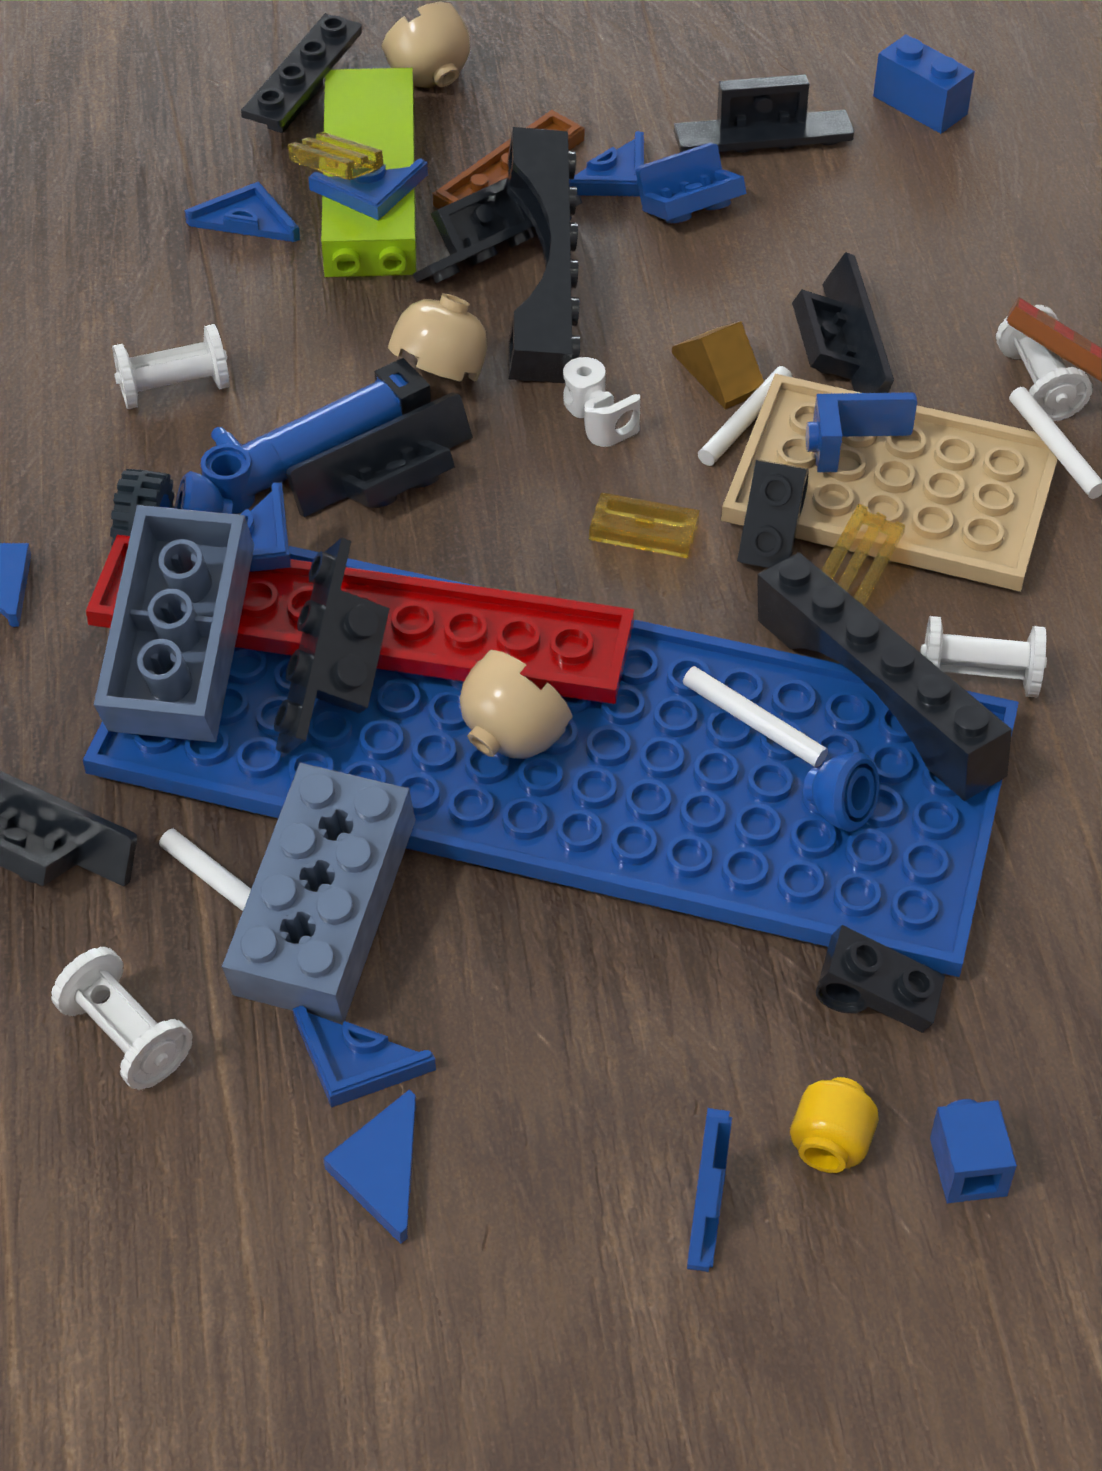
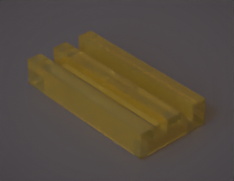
[288,132,384,180]
[589,492,700,558]
[821,503,905,606]

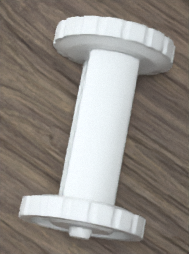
[996,305,1093,421]
[112,324,230,409]
[920,616,1047,698]
[51,947,193,1090]

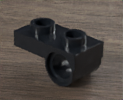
[737,459,809,568]
[816,925,945,1033]

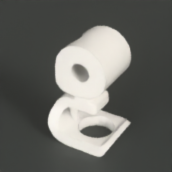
[563,357,640,447]

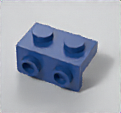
[636,143,747,223]

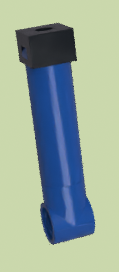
[201,358,431,514]

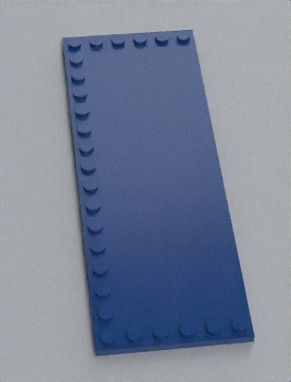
[83,546,1019,977]

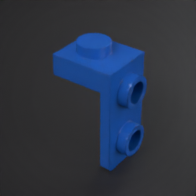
[805,392,917,473]

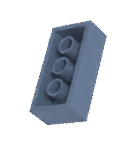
[94,505,255,742]
[222,763,416,1023]

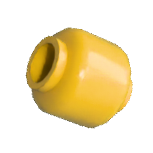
[790,1077,879,1173]

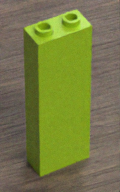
[321,68,417,277]

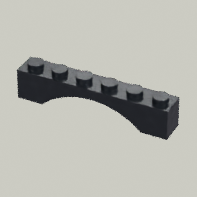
[508,127,580,383]
[757,552,1012,801]

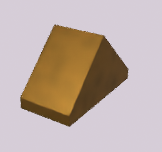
[672,321,764,410]

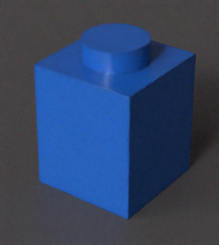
[930,1099,1017,1204]

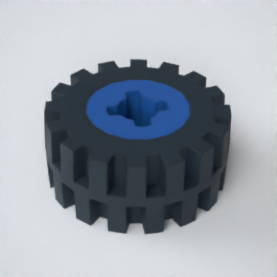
[110,469,175,548]

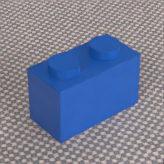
[873,35,975,134]

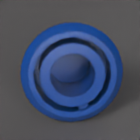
[175,471,233,514]
[804,752,880,832]

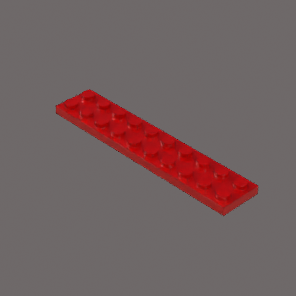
[86,535,634,704]

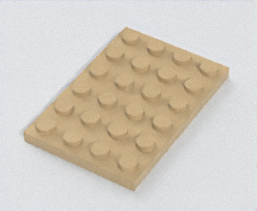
[721,374,1058,592]

